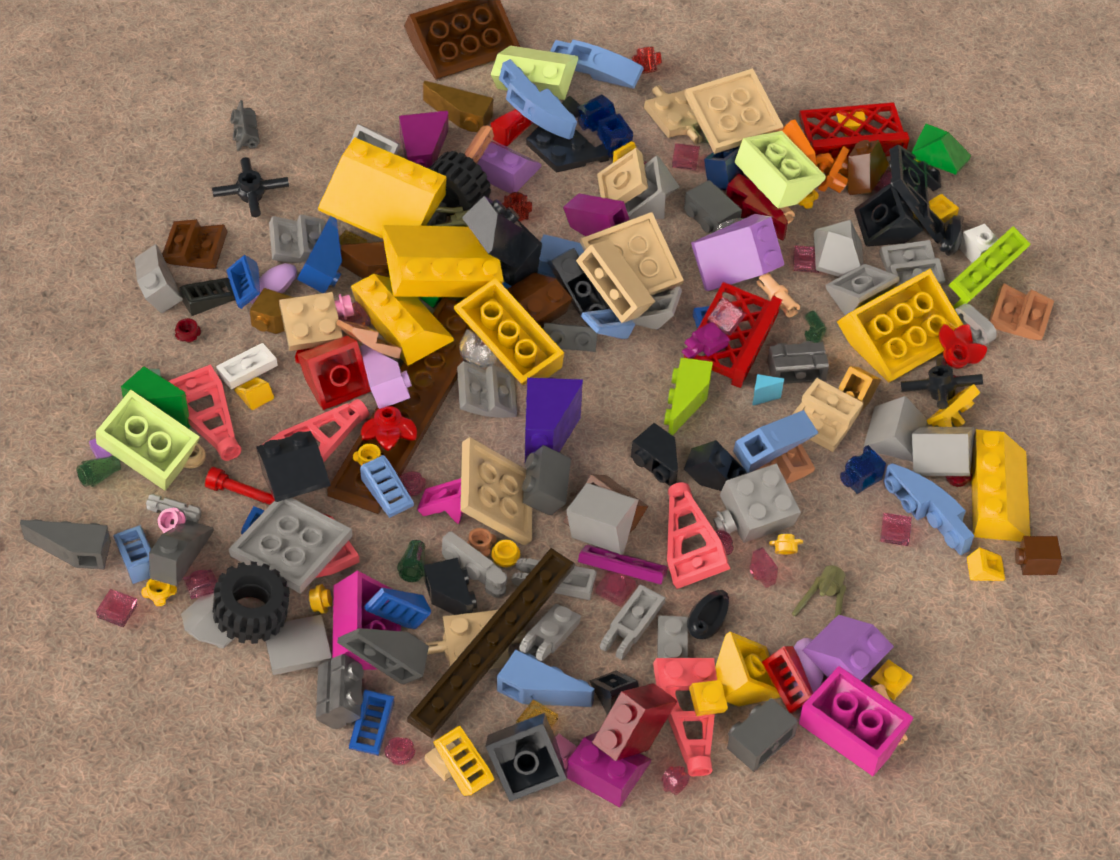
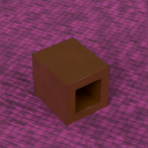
[1015,536,1062,575]

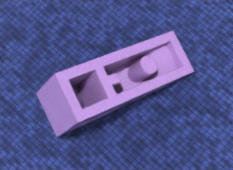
[360,345,412,409]

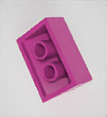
[333,571,401,670]
[799,666,914,776]

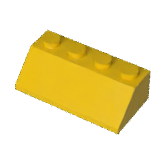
[351,274,454,366]
[454,278,564,385]
[971,429,1030,542]

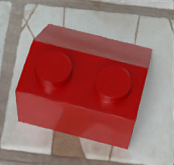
[297,335,371,410]

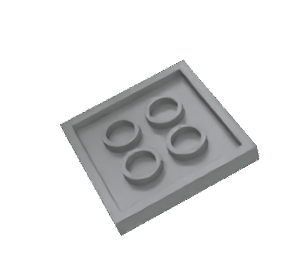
[229,498,353,594]

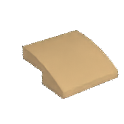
[792,378,863,452]

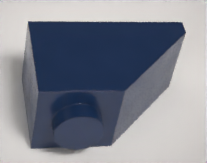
[704,146,744,190]

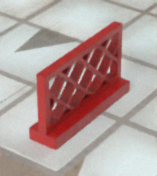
[799,102,910,159]
[683,282,783,388]

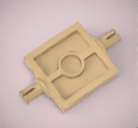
[644,85,703,144]
[425,610,526,669]

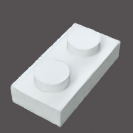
[216,343,278,390]

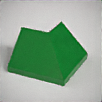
[911,124,971,175]

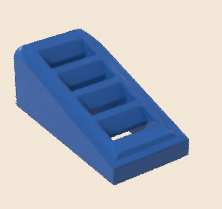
[226,255,260,309]
[364,588,431,629]
[349,690,395,756]

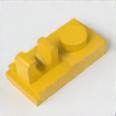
[926,384,980,427]

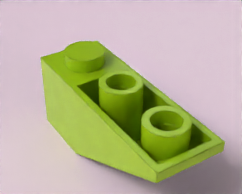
[664,357,713,436]

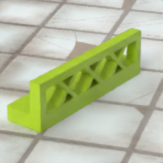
[948,226,1031,309]

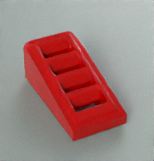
[491,109,533,146]
[762,646,813,714]

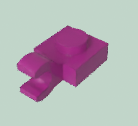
[682,322,730,359]

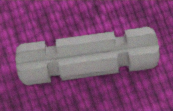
[146,494,201,523]

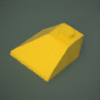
[715,632,781,707]

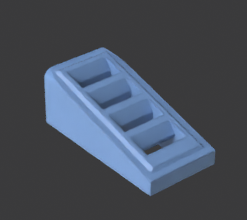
[581,309,635,339]
[360,455,414,518]
[113,525,151,584]

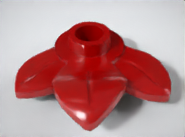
[939,324,987,369]
[361,406,417,451]

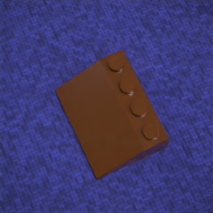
[404,0,520,80]

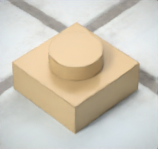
[425,742,468,781]

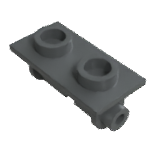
[230,100,260,151]
[544,323,598,352]

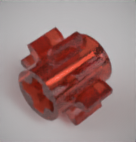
[632,47,662,74]
[502,192,532,222]

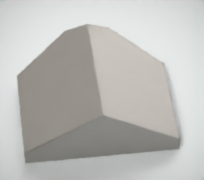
[632,287,682,330]
[181,589,236,648]

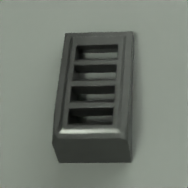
[179,278,235,316]

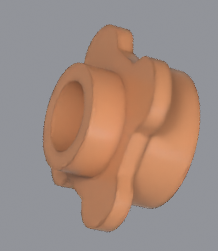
[467,528,497,557]

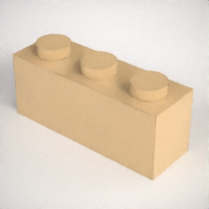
[576,239,655,323]

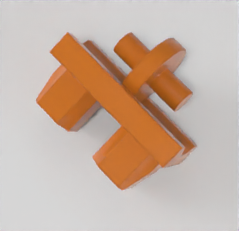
[816,146,849,193]

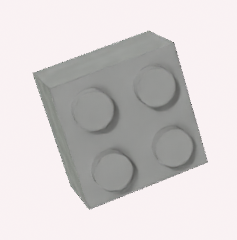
[720,463,801,543]

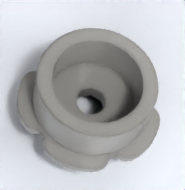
[713,509,737,537]

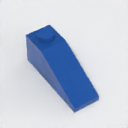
[297,216,342,293]

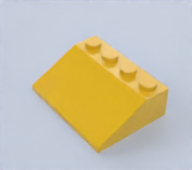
[318,137,446,239]
[382,225,504,297]
[837,269,963,383]

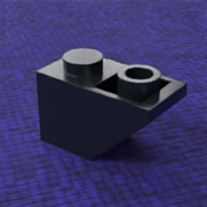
[631,423,678,486]
[684,440,747,491]
[424,558,477,615]

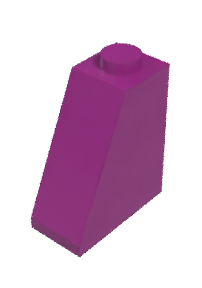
[399,110,449,168]
[563,193,630,237]

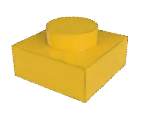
[929,194,959,223]
[870,659,913,700]
[689,680,728,716]

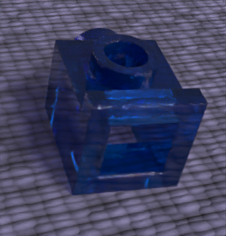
[577,94,619,132]
[597,114,633,157]
[840,445,886,494]

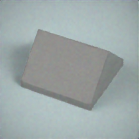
[826,264,900,316]
[863,396,927,462]
[912,427,975,476]
[566,483,639,555]

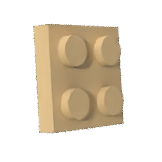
[597,148,648,204]
[279,292,343,351]

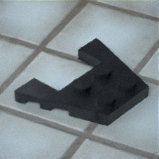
[526,96,624,173]
[889,145,946,244]

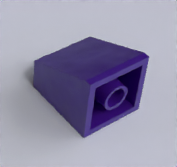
[525,378,583,462]

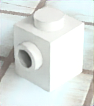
[959,224,998,263]

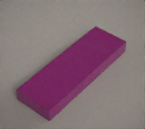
[578,545,668,585]

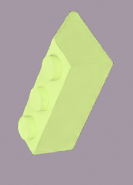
[491,46,578,100]
[734,131,826,208]
[96,390,200,491]

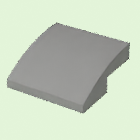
[269,214,325,263]
[879,240,946,287]
[457,361,517,418]
[265,615,332,675]

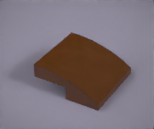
[162,219,228,269]

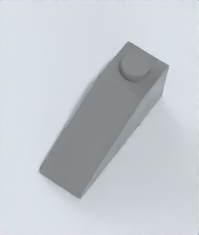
[135,244,183,313]

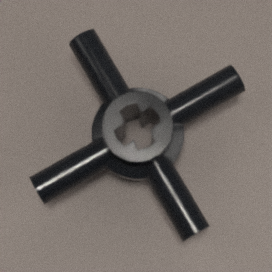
[212,157,289,218]
[901,357,984,409]

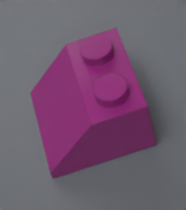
[567,731,652,808]

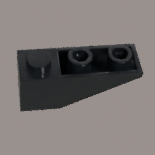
[547,248,608,326]

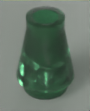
[76,455,121,487]
[397,540,426,582]

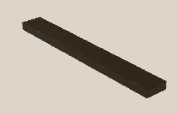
[407,548,575,739]

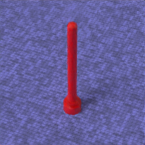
[205,466,331,517]

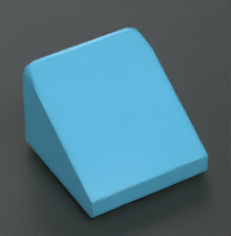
[752,374,784,405]

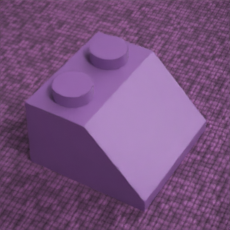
[477,141,542,195]
[802,615,894,681]

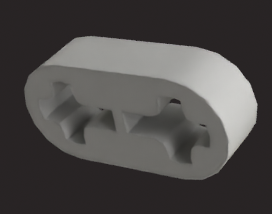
[954,303,997,345]

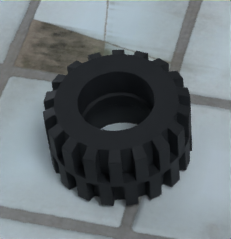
[428,151,491,217]
[212,561,290,644]

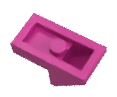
[417,478,463,524]

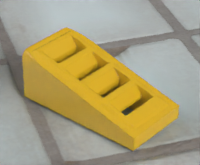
[433,726,495,796]

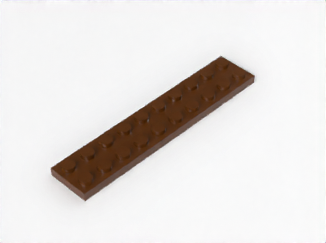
[327,297,480,514]

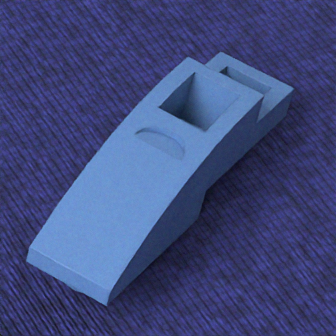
[550,40,644,89]
[499,59,577,139]
[884,463,974,556]

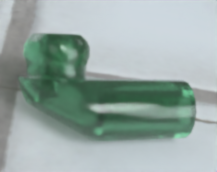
[804,311,827,343]

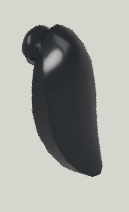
[939,215,964,256]
[687,590,729,639]

